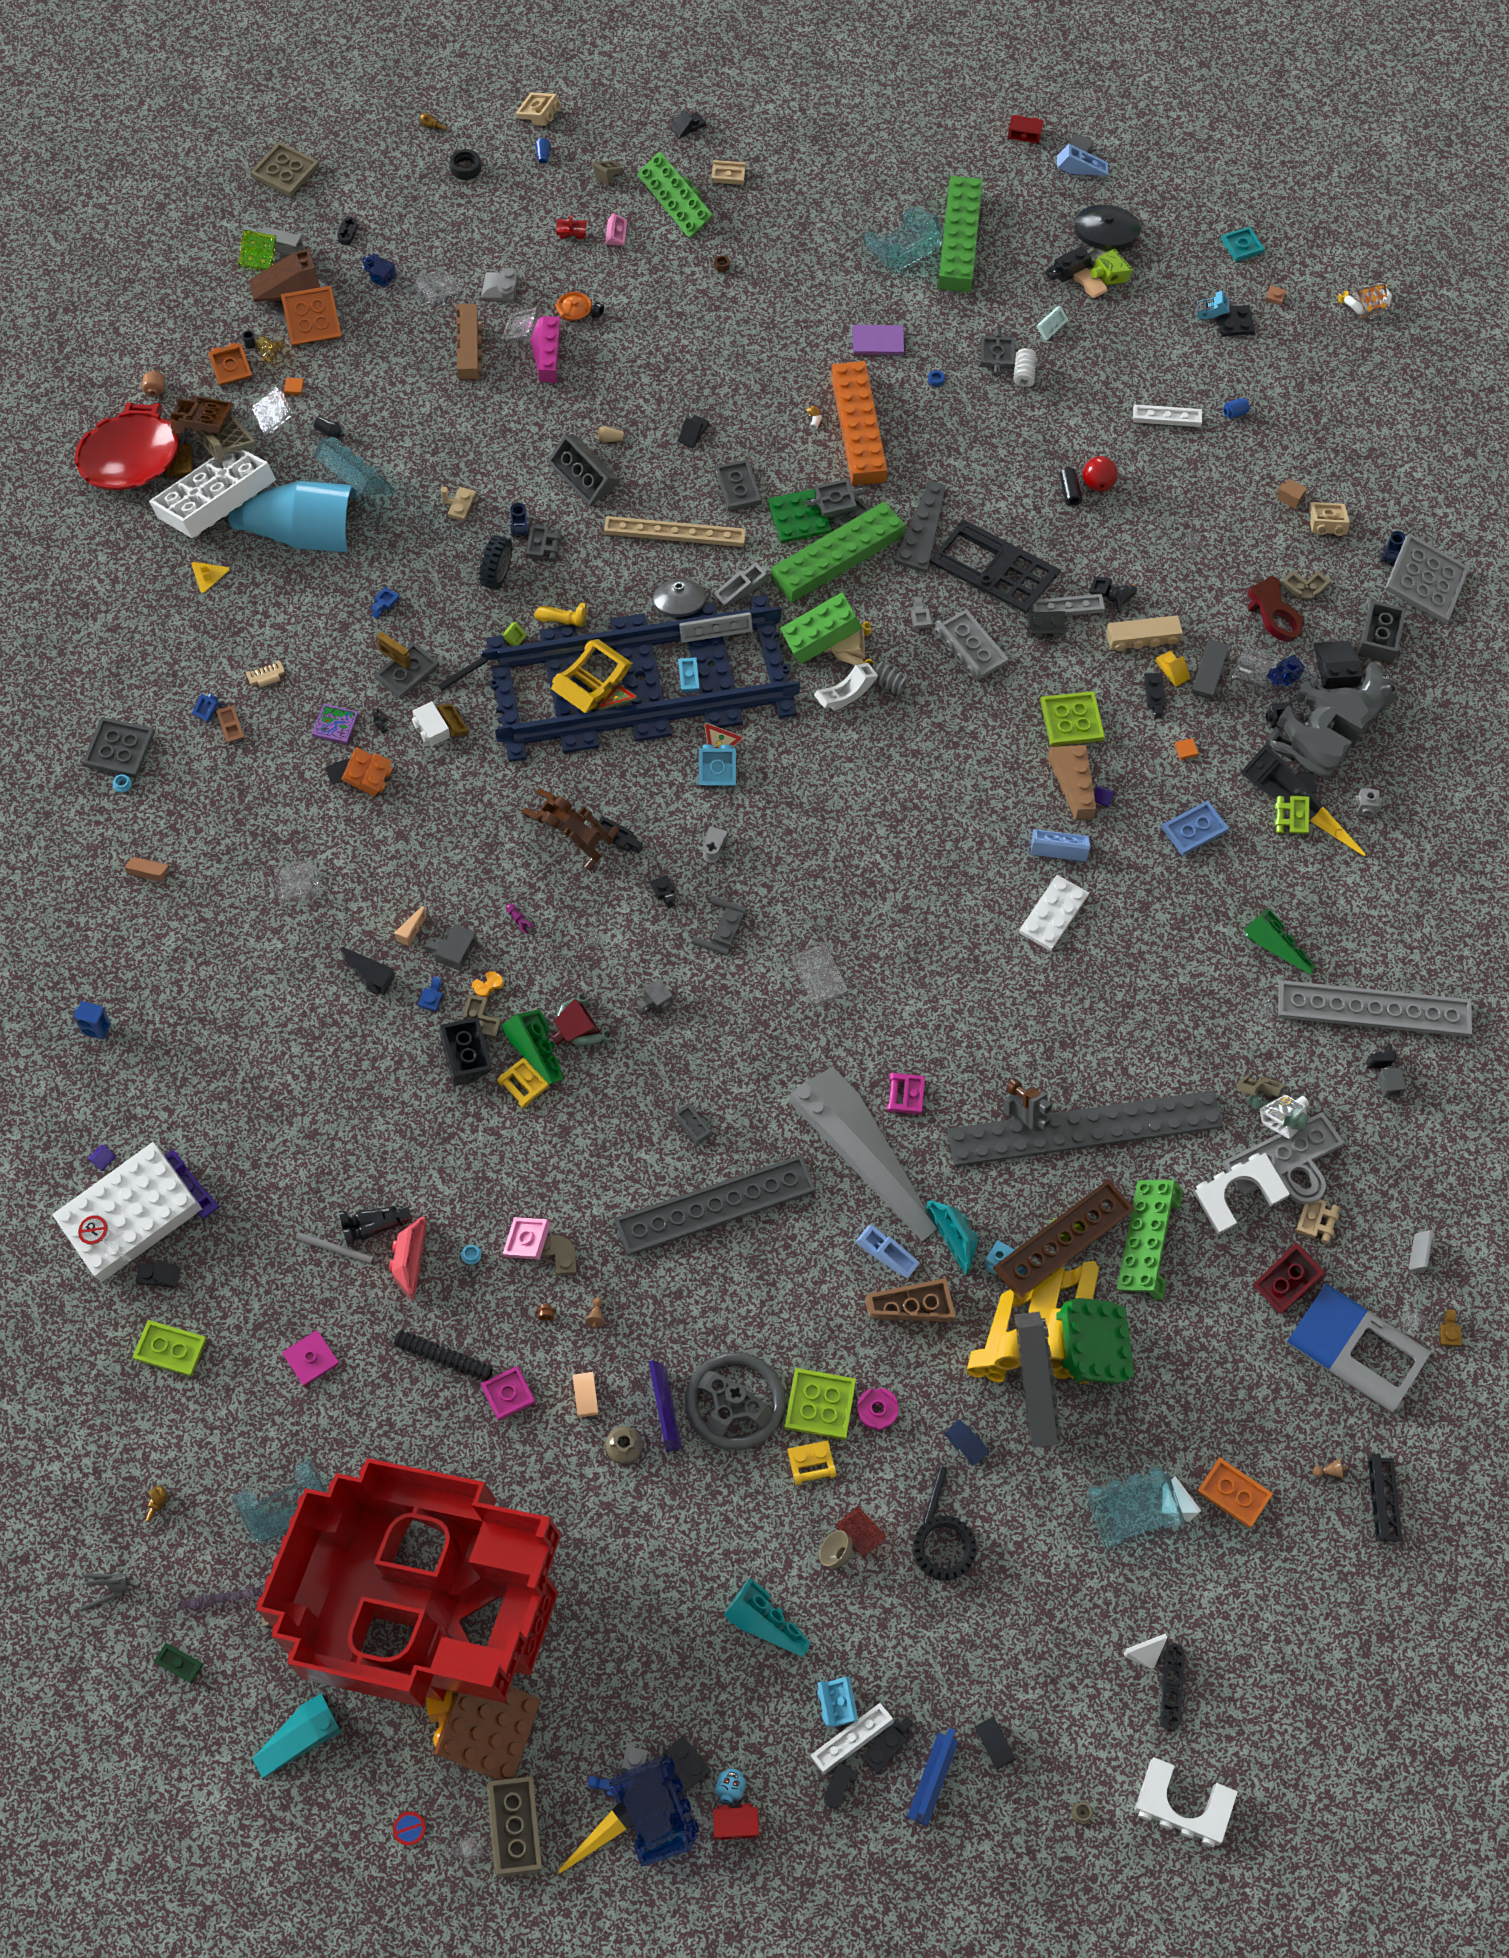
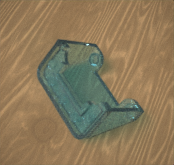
[862,206,942,272]
[231,1458,327,1543]

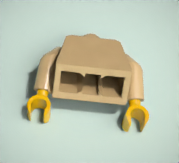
[824,621,873,666]

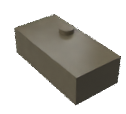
[487,1776,542,1878]

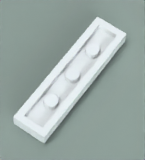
[1133,404,1202,427]
[810,1703,894,1775]

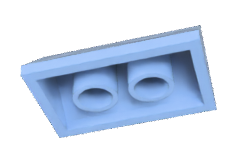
[1031,829,1090,862]

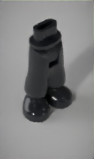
[338,1205,412,1247]

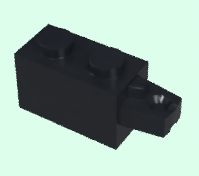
[1046,246,1092,283]

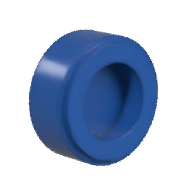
[928,370,945,387]

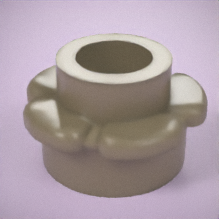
[1072,1801,1093,1824]

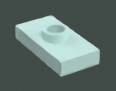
[1037,306,1068,340]

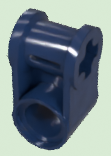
[510,502,529,537]
[1381,531,1406,564]

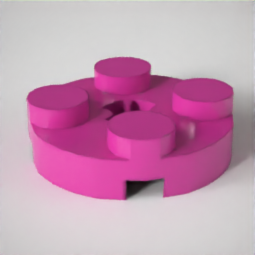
[857,1388,899,1431]

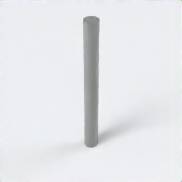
[296,1232,374,1264]

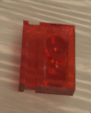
[835,1506,886,1559]

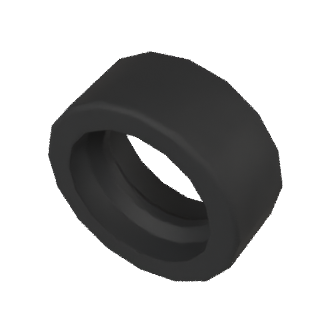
[450,149,481,180]

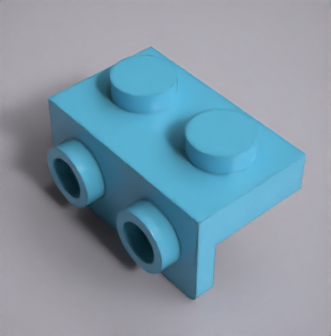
[817,1677,859,1727]

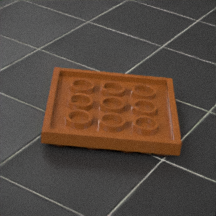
[434,1686,541,1780]

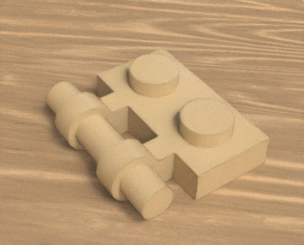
[1296,1199,1339,1244]

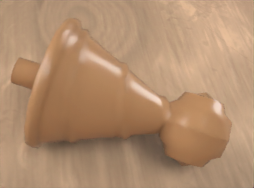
[585,1297,605,1328]
[1313,1458,1347,1479]

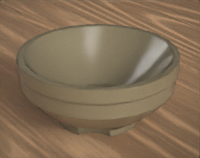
[605,1426,643,1464]
[819,1530,853,1569]

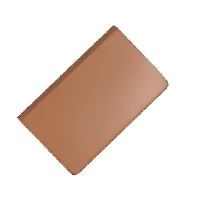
[125,857,169,882]

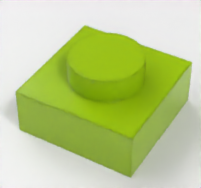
[502,622,527,646]

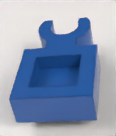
[587,1776,626,1798]

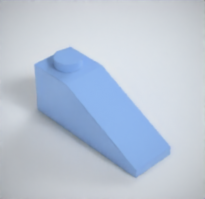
[1057,144,1108,176]

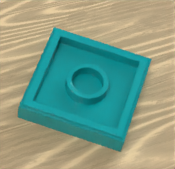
[1220,227,1265,262]

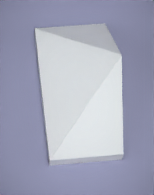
[1162,1476,1201,1522]
[1123,1633,1167,1669]

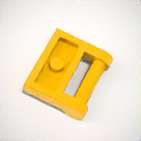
[497,1057,549,1108]
[787,1440,836,1486]

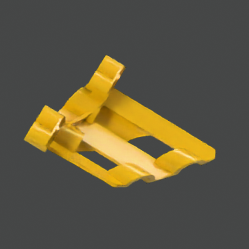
[967,1261,1099,1384]

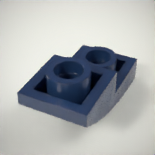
[944,1420,990,1466]

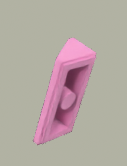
[605,213,627,246]

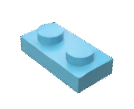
[678,657,700,693]

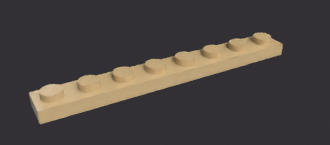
[604,516,746,547]

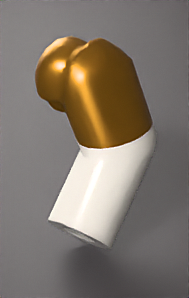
[807,405,822,430]

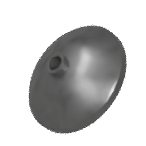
[653,579,706,617]

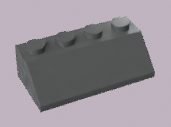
[547,434,620,506]

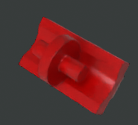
[556,215,587,239]

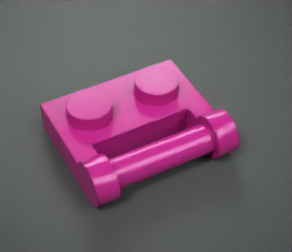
[886,1073,925,1115]

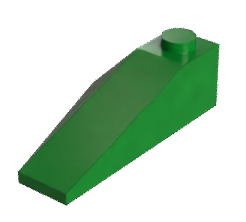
[1244,908,1316,974]
[502,1009,563,1085]

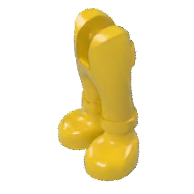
[534,603,587,627]

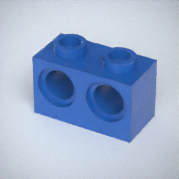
[74,1001,111,1040]

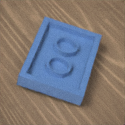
[1161,800,1229,856]

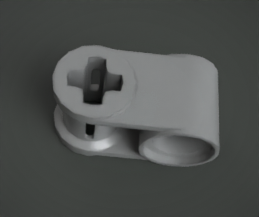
[703,826,728,863]

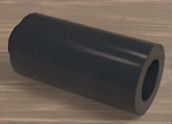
[1059,467,1083,506]

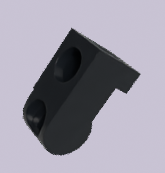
[824,1763,859,1809]

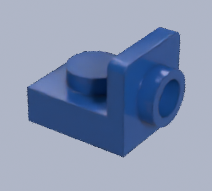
[192,693,223,722]

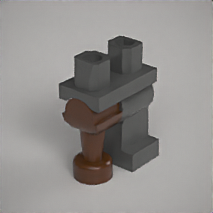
[1003,1079,1053,1130]

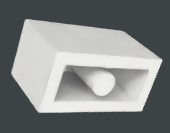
[412,702,450,746]

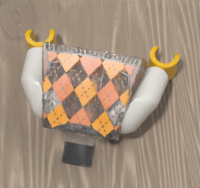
[1338,282,1392,325]

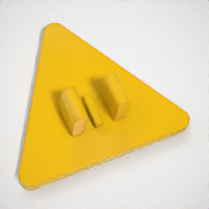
[191,562,230,593]

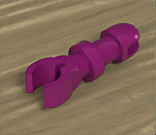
[506,904,534,934]

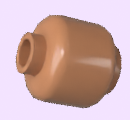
[142,371,165,397]

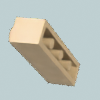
[1106,615,1183,651]

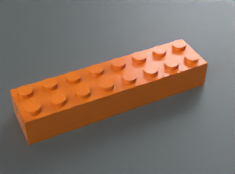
[831,361,887,486]

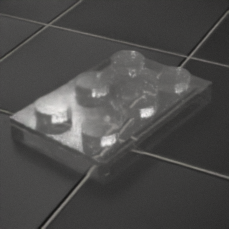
[790,943,849,1007]

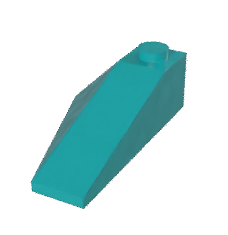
[724,1578,811,1657]
[252,1693,341,1779]

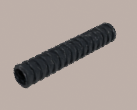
[394,1329,493,1382]

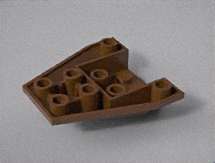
[249,249,320,302]

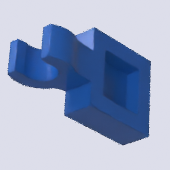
[371,587,400,619]
[418,976,443,1012]

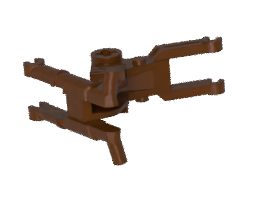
[522,787,620,871]

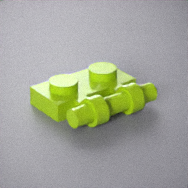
[1275,796,1309,834]

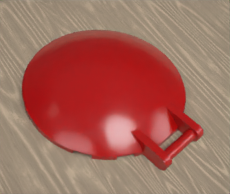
[75,402,179,490]

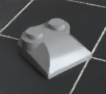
[481,268,519,303]

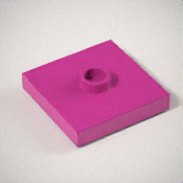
[282,1330,339,1387]
[480,1366,536,1422]

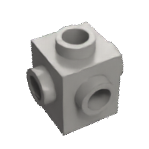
[1354,788,1382,817]

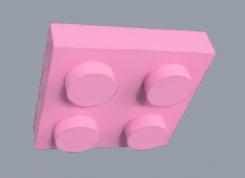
[503,1217,551,1260]

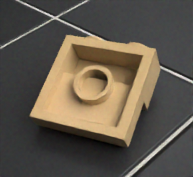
[515,93,561,126]
[1309,502,1350,536]

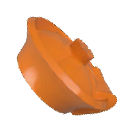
[555,292,592,321]

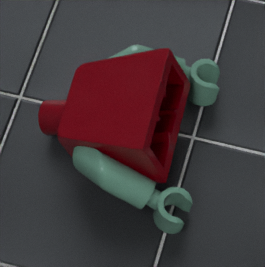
[551,993,613,1046]

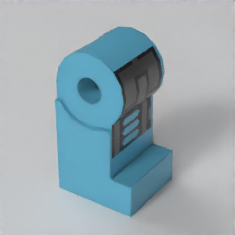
[1197,291,1229,319]

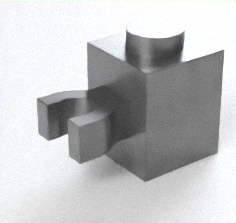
[637,979,673,1014]

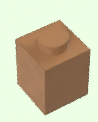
[1277,478,1307,509]

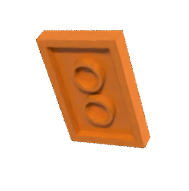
[1196,1457,1273,1529]

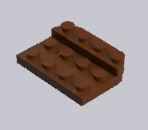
[170,396,233,435]

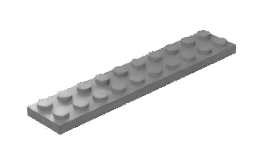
[1278,980,1472,1037]

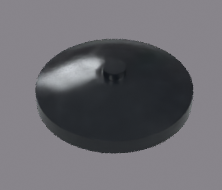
[1074,205,1141,251]

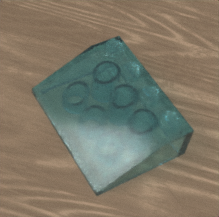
[314,437,396,495]

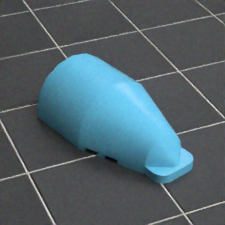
[228,481,357,552]

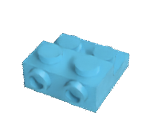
[699,745,736,786]

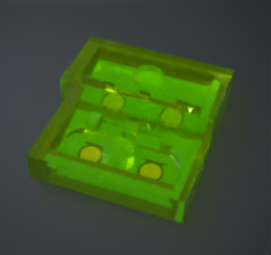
[237,229,276,270]

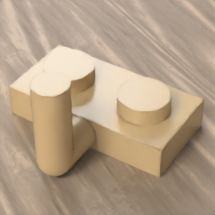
[441,487,476,522]

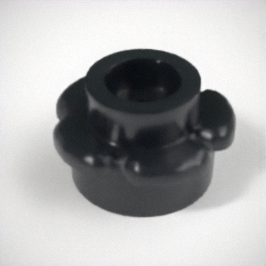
[590,301,604,318]

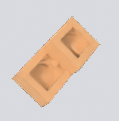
[1074,268,1108,298]
[573,1372,598,1417]

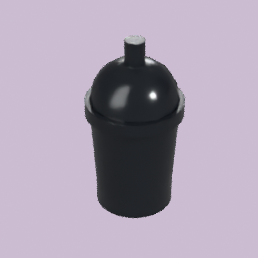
[314,416,344,439]

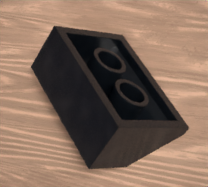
[440,1017,492,1087]

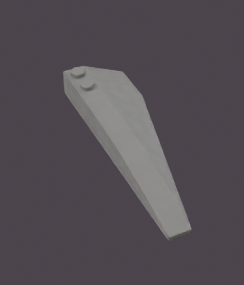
[789,1067,937,1242]

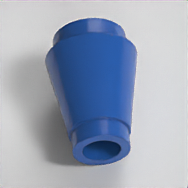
[535,138,551,163]

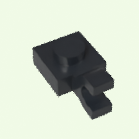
[650,875,675,908]

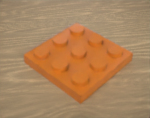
[281,286,342,346]

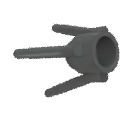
[79,1573,128,1611]

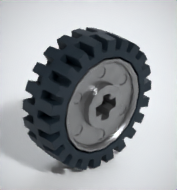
[479,535,513,590]

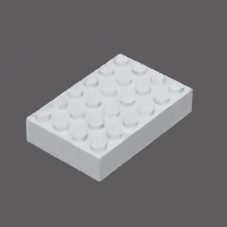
[149,450,276,538]
[52,1142,202,1282]

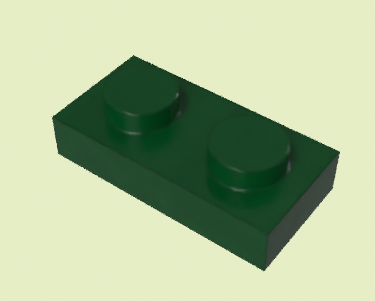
[154,1642,203,1684]

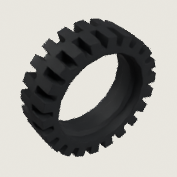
[912,1515,977,1581]

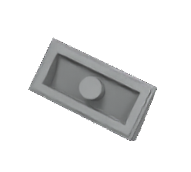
[1409,1230,1434,1273]

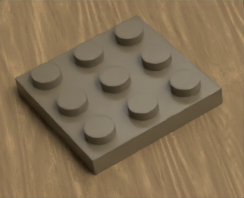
[250,142,319,197]

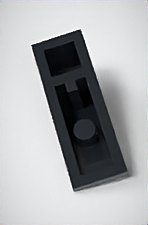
[341,947,395,995]

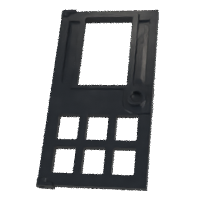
[930,519,1061,613]

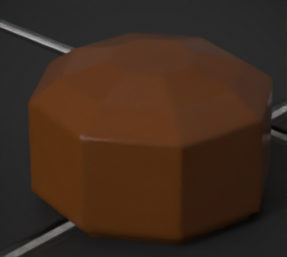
[714,255,730,272]

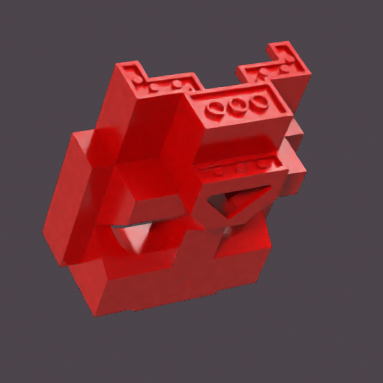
[256,1458,561,1708]

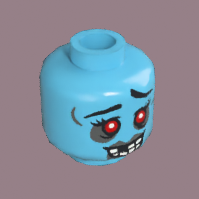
[715,1768,746,1805]

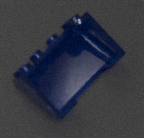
[609,1754,699,1867]

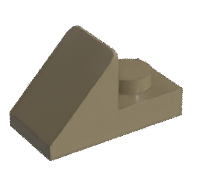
[593,161,624,186]

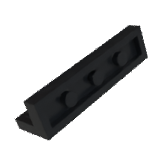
[1368,1454,1402,1542]

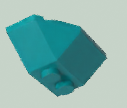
[926,1200,978,1276]

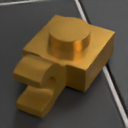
[1439,1310,1462,1347]

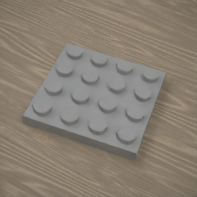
[1385,533,1469,624]

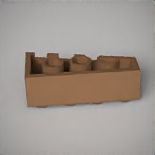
[456,304,482,379]
[1047,745,1096,820]
[865,1278,956,1322]

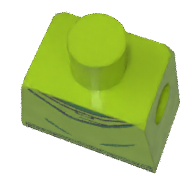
[1090,249,1133,285]

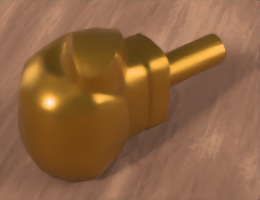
[420,113,447,131]
[145,1485,168,1523]

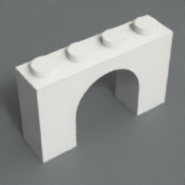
[1194,1153,1290,1235]
[1134,1757,1238,1847]

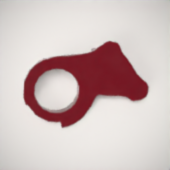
[1247,576,1304,642]

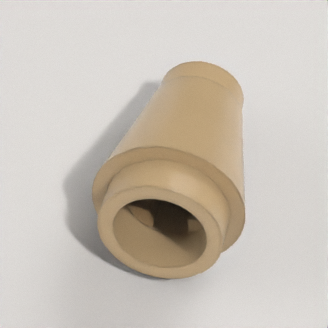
[598,426,623,443]

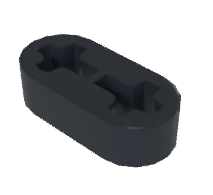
[337,217,358,245]

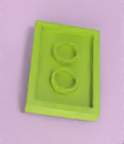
[132,1320,207,1377]

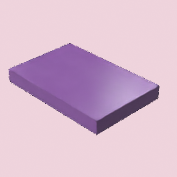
[853,325,904,355]

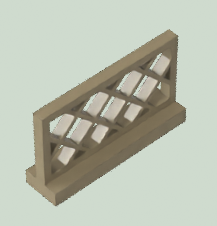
[194,415,256,462]

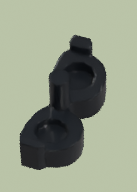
[372,708,388,733]

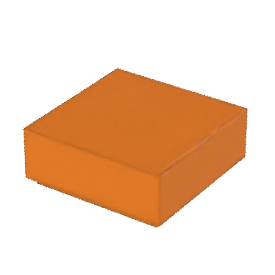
[284,378,304,396]
[1175,738,1199,760]

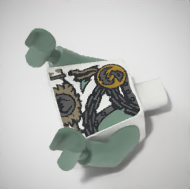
[1247,1095,1309,1139]

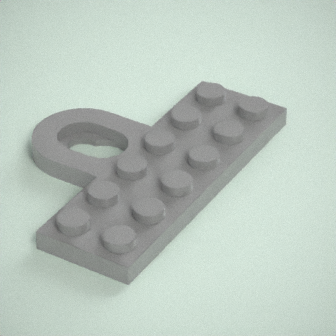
[1222,1112,1344,1205]

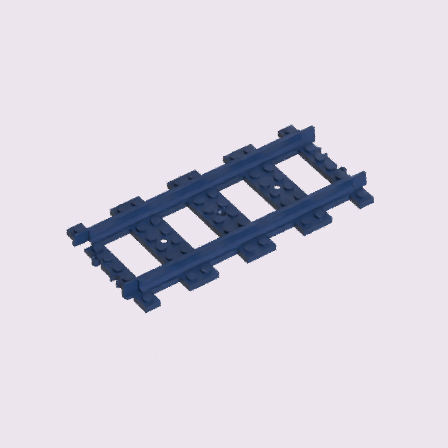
[481,594,800,762]

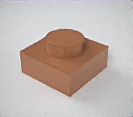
[1265,286,1287,306]

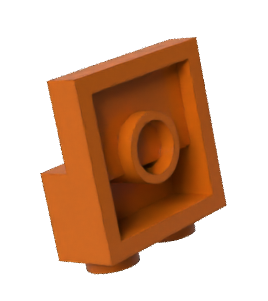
[208,343,252,386]
[341,747,393,796]

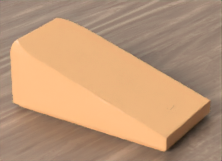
[394,907,427,946]

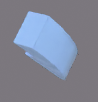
[856,1225,920,1278]

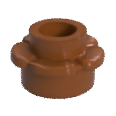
[536,1304,556,1321]

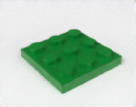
[767,489,832,543]

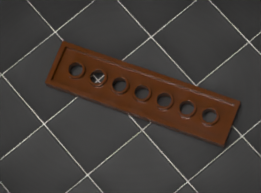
[993,1179,1135,1300]

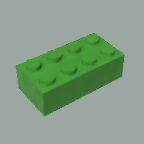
[780,592,863,665]

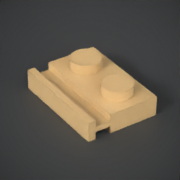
[711,160,746,185]

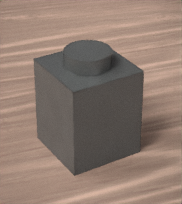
[1378,1067,1406,1098]

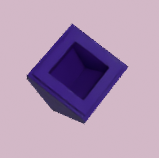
[1094,785,1115,807]
[88,1145,116,1171]

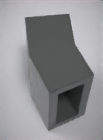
[1069,134,1094,153]

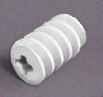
[1013,348,1037,387]

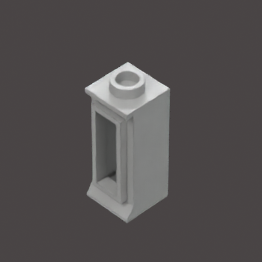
[258,225,304,255]

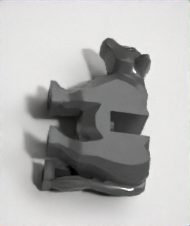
[1264,662,1398,778]

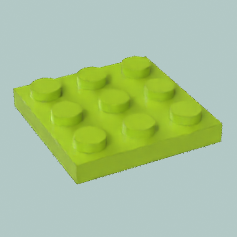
[1040,691,1105,747]
[784,1368,856,1440]

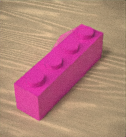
[527,316,561,383]

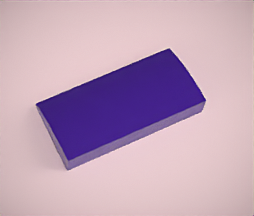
[649,1360,682,1452]

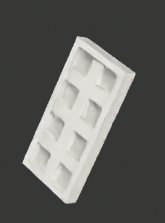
[1019,875,1089,951]

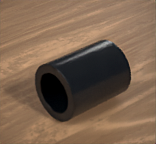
[242,330,256,349]

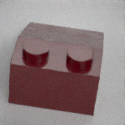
[1252,1243,1328,1314]

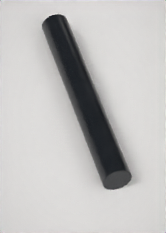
[438,656,488,691]
[923,1466,947,1524]

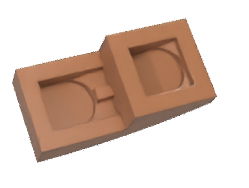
[216,705,244,743]

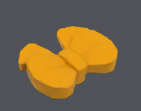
[472,971,504,998]

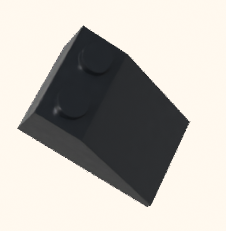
[1313,641,1363,689]

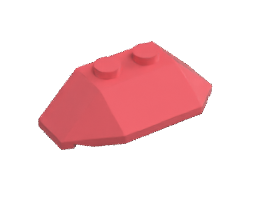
[389,1217,427,1300]

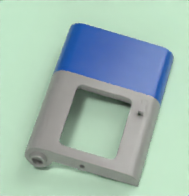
[1286,1283,1431,1413]

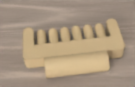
[246,660,285,688]

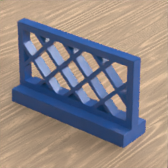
[907,1727,959,1826]

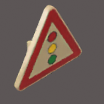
[704,723,742,748]

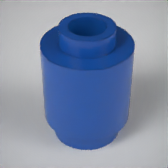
[1223,398,1250,419]

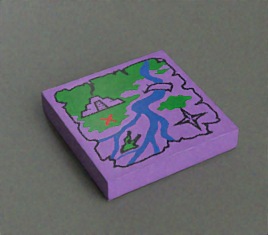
[312,704,359,745]

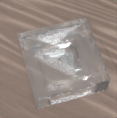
[456,1832,486,1864]

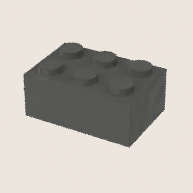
[1357,600,1407,664]

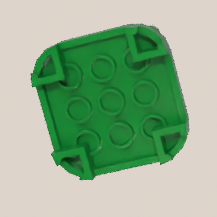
[1056,1298,1134,1386]

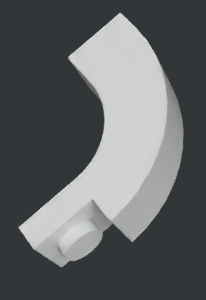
[814,663,878,711]

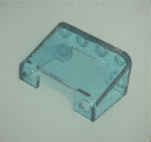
[1086,1466,1185,1548]

